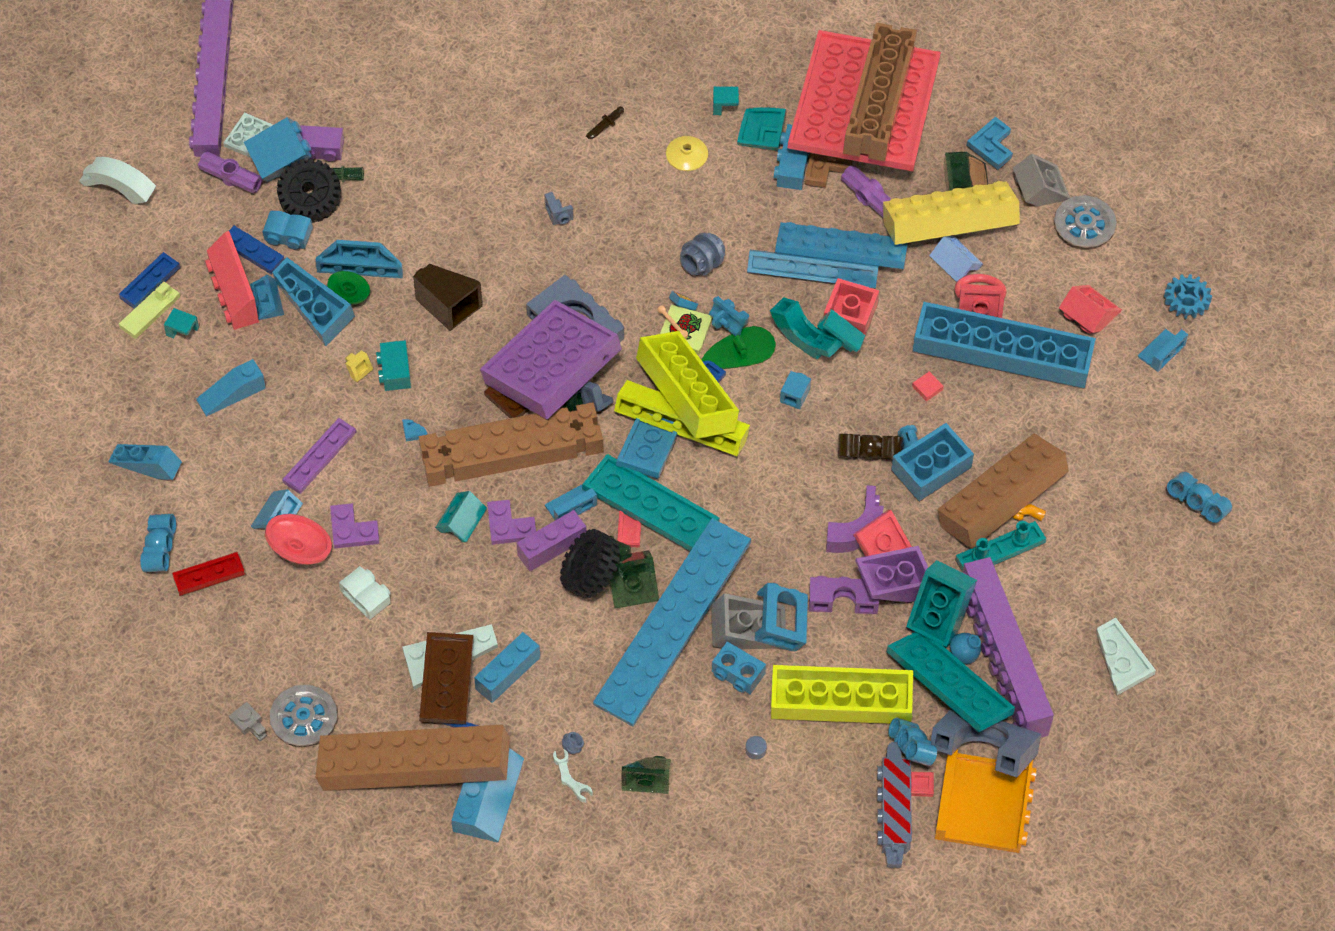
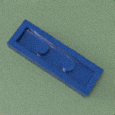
[229,225,285,275]
[119,252,180,309]

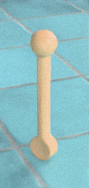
[657,305,688,339]

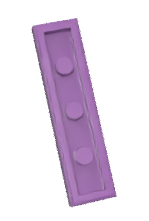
[282,418,357,494]

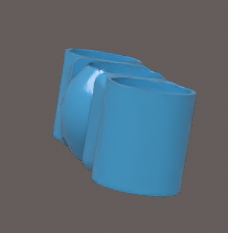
[1167,472,1232,523]
[140,514,176,572]
[888,718,937,766]

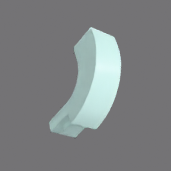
[80,157,156,204]

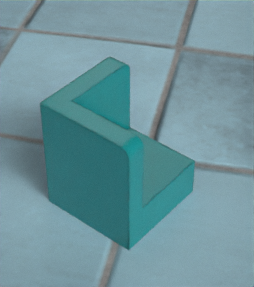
[713,86,739,115]
[164,308,199,339]

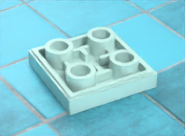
[223,113,273,158]

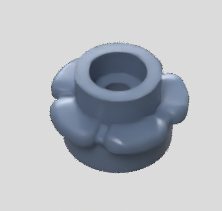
[562,732,584,754]

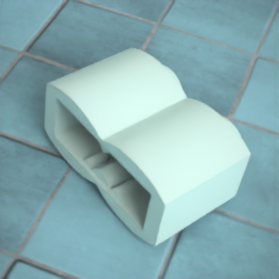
[339,566,391,620]

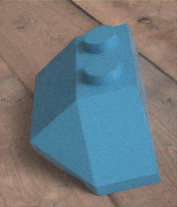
[315,240,403,279]

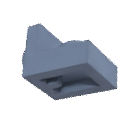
[544,192,573,225]
[580,381,614,412]

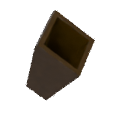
[413,264,483,331]

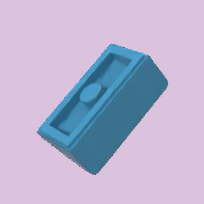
[250,274,284,320]

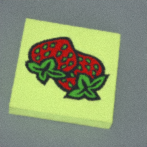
[660,305,713,355]

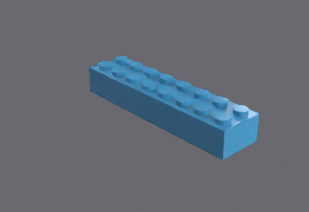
[913,302,1096,388]

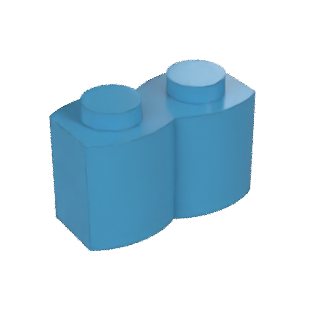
[262,211,313,249]

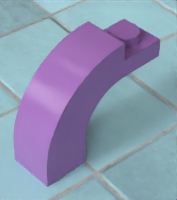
[826,485,884,553]

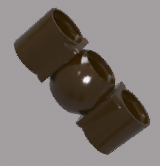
[838,434,903,459]

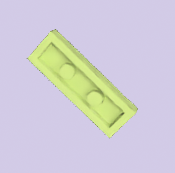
[119,282,180,339]

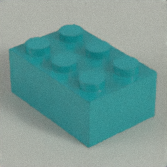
[906,560,977,647]

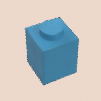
[780,371,811,410]

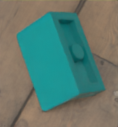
[817,309,865,352]
[435,491,487,542]

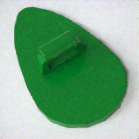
[701,326,776,369]

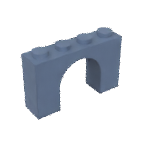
[526,275,624,342]
[931,708,1041,777]

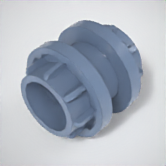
[680,232,725,276]

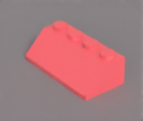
[205,231,259,330]

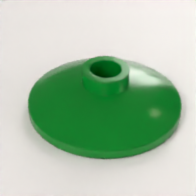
[327,271,370,304]

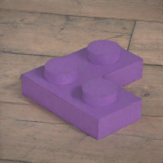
[487,500,536,545]
[330,503,380,549]

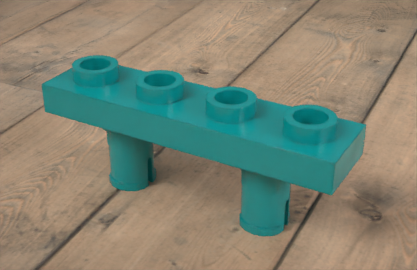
[955,521,1047,572]

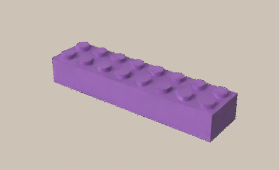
[962,557,1054,738]

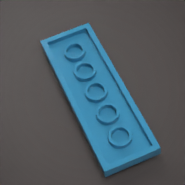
[775,222,908,269]

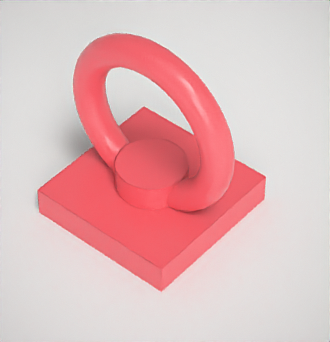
[955,274,1007,318]

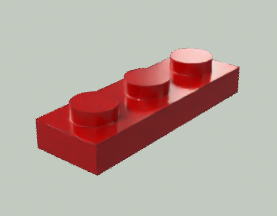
[172,552,245,596]

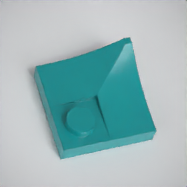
[737,107,787,151]

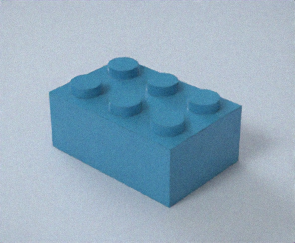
[891,423,974,501]

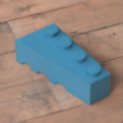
[272,257,355,346]

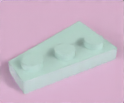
[1096,618,1156,695]

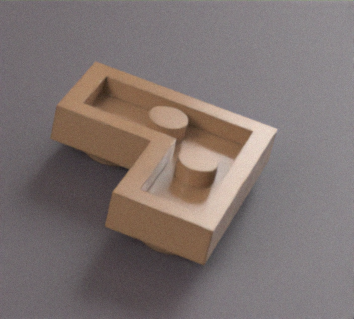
[805,153,853,188]

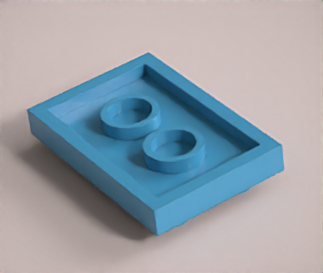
[616,413,678,479]

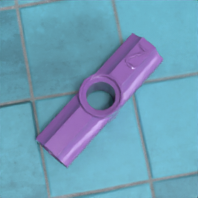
[198,152,263,193]
[841,166,891,217]

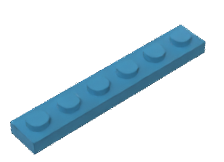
[747,249,879,288]

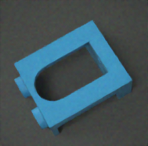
[755,583,808,652]

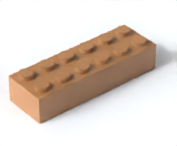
[937,433,1069,548]

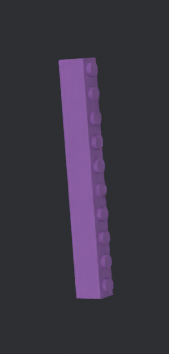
[189,0,233,157]

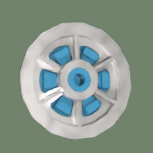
[1054,195,1117,248]
[270,685,337,746]

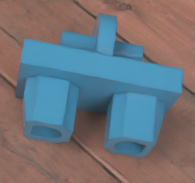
[709,296,749,336]

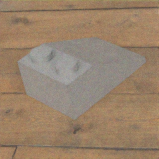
[711,593,786,649]

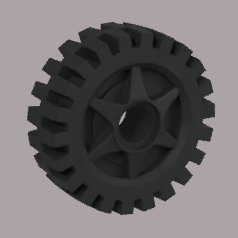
[277,158,341,223]
[560,529,620,599]

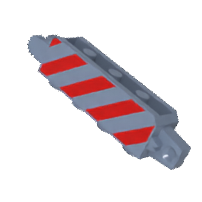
[877,742,912,868]

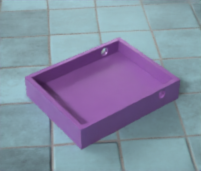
[480,300,622,419]

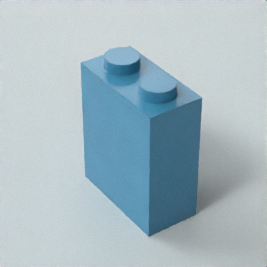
[244,117,312,182]

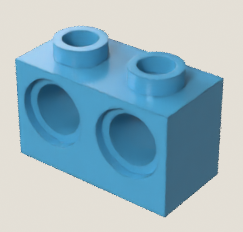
[712,641,766,695]

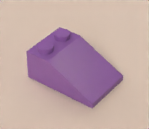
[855,546,928,602]

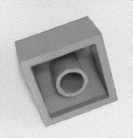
[1013,154,1070,207]

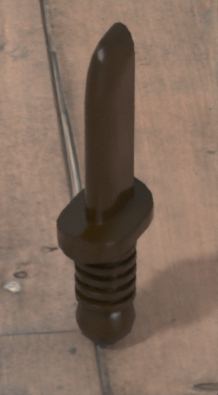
[586,106,624,139]

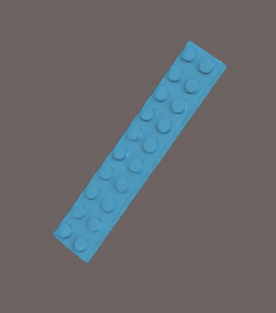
[593,518,751,727]

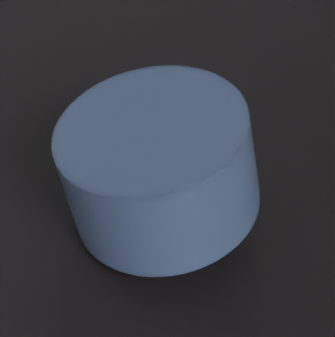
[745,736,767,760]

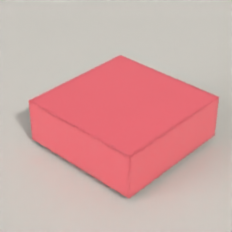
[912,371,944,402]
[911,772,934,797]

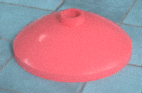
[265,514,332,565]

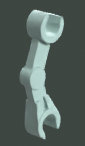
[553,749,593,803]

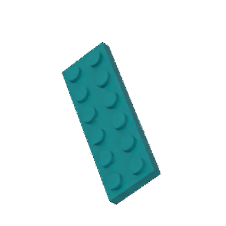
[582,454,720,551]
[887,632,1015,732]

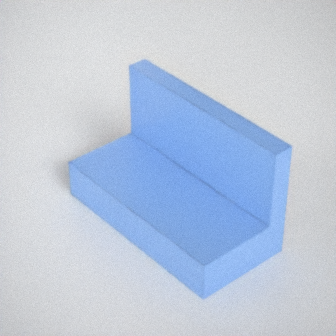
[929,236,983,282]

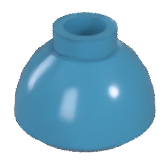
[950,633,981,664]

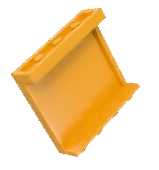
[935,749,1037,853]

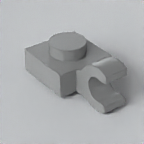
[229,702,267,741]

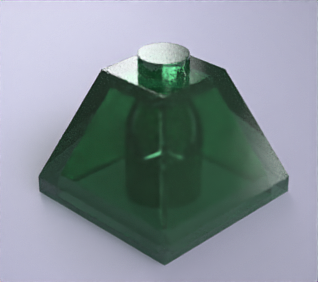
[621,756,671,794]

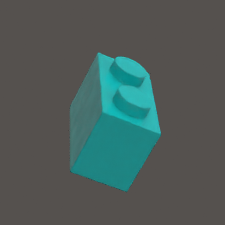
[376,340,411,391]

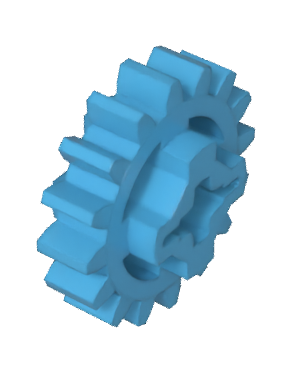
[1164,274,1212,319]

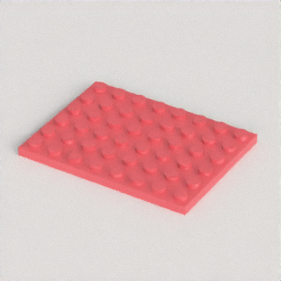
[787,30,941,171]

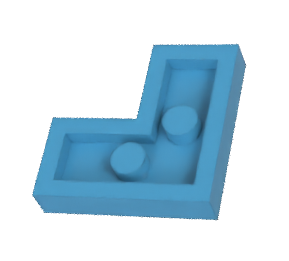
[967,117,1013,170]

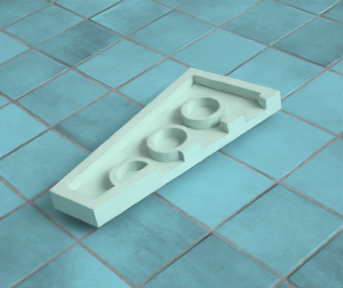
[402,624,498,690]

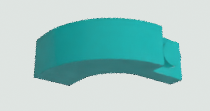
[770,297,844,359]

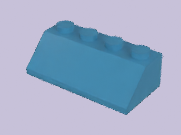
[451,748,524,842]

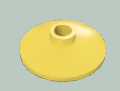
[666,136,708,171]

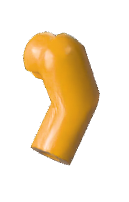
[1012,504,1046,521]

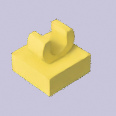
[345,350,373,382]

